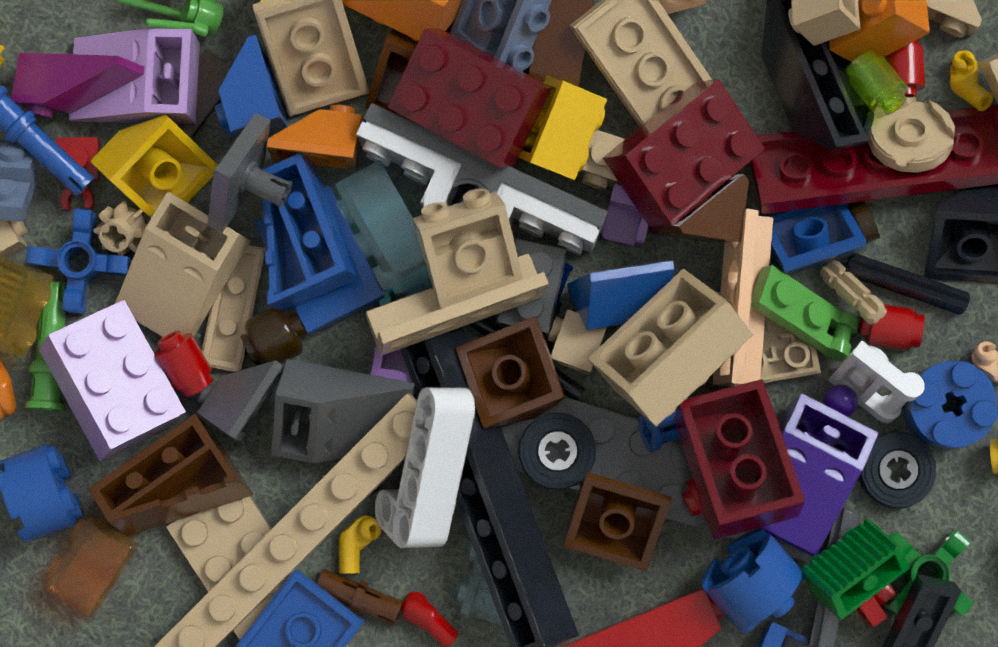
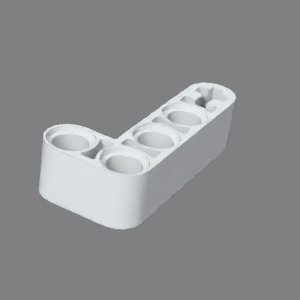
[375,388,475,548]

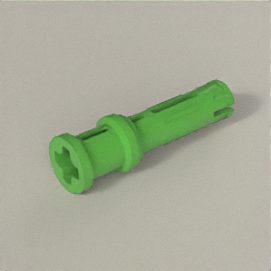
[25,281,67,412]

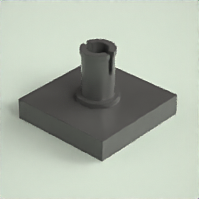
[207,113,292,233]

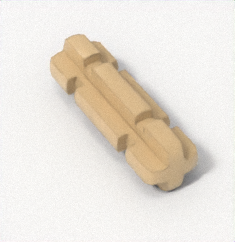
[820,260,887,324]

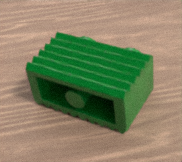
[801,519,910,621]

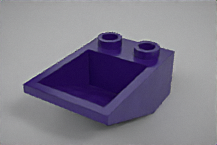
[758,384,878,557]

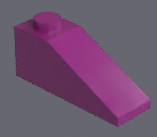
[11,53,145,119]

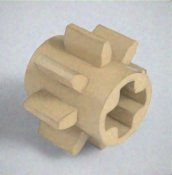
[94,201,147,256]

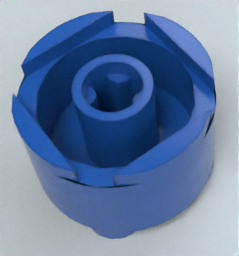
[902,361,998,449]
[0,444,85,543]
[701,529,804,633]

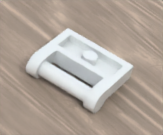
[828,341,924,423]

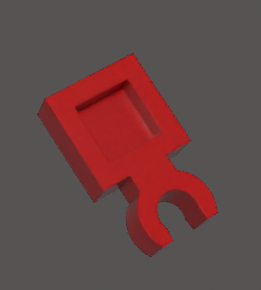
[55,137,100,211]

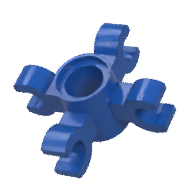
[25,209,132,314]

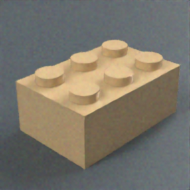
[588,269,753,426]

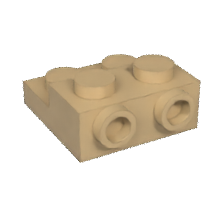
[412,189,523,309]

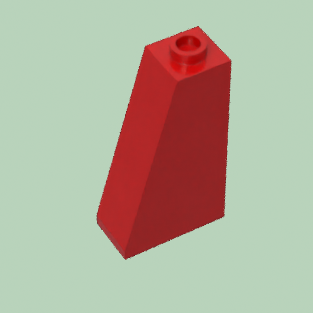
[559,587,724,647]

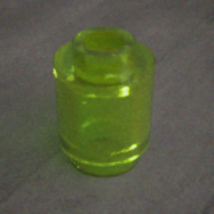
[846,50,909,115]

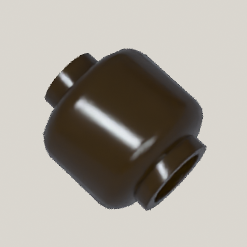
[240,307,307,365]

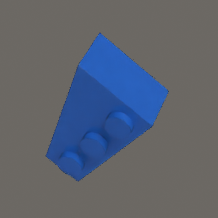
[263,153,360,311]

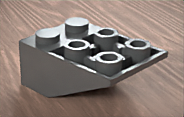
[271,359,415,463]

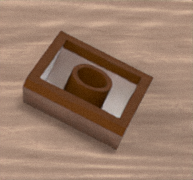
[648,174,749,242]
[456,316,565,429]

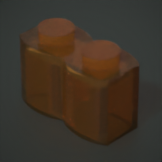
[44,516,139,617]

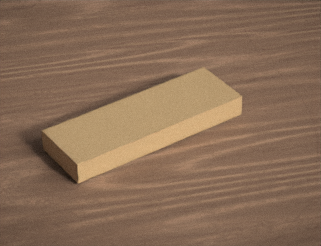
[202,245,267,372]

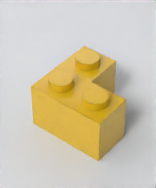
[518,75,607,180]

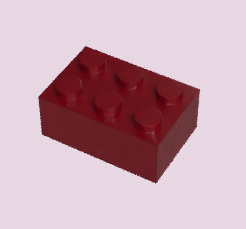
[388,29,552,168]
[603,78,765,227]
[673,379,805,540]

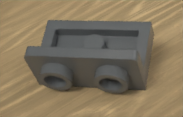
[495,239,568,335]

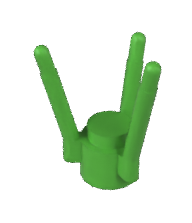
[116,0,223,37]

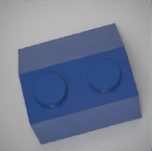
[215,35,288,139]

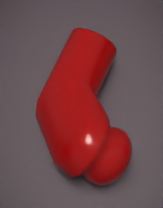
[401,592,458,647]

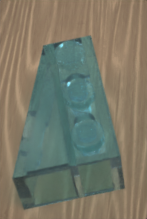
[334,160,433,300]

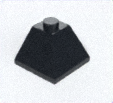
[924,184,998,283]

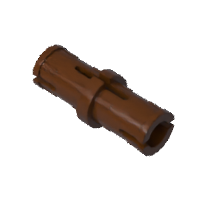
[317,568,403,626]

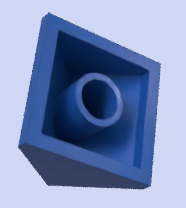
[761,204,867,276]
[567,261,674,330]

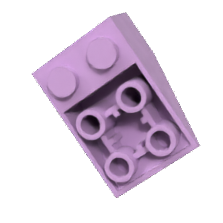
[69,28,200,125]

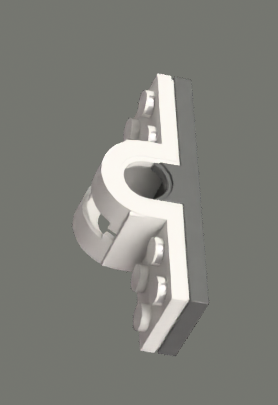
[356,103,608,256]

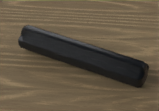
[846,253,970,315]

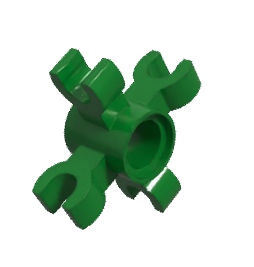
[884,530,974,617]

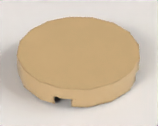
[868,97,955,173]

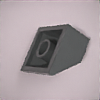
[197,360,284,442]

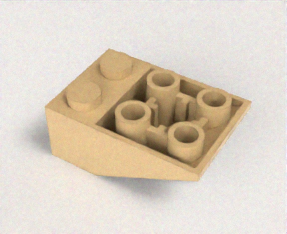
[115,191,251,337]

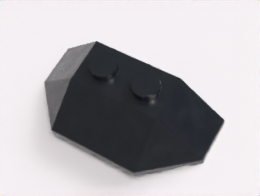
[761,0,877,150]

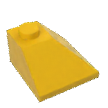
[90,114,218,218]

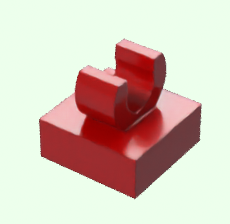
[856,584,897,627]

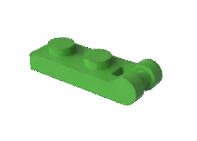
[751,265,860,361]

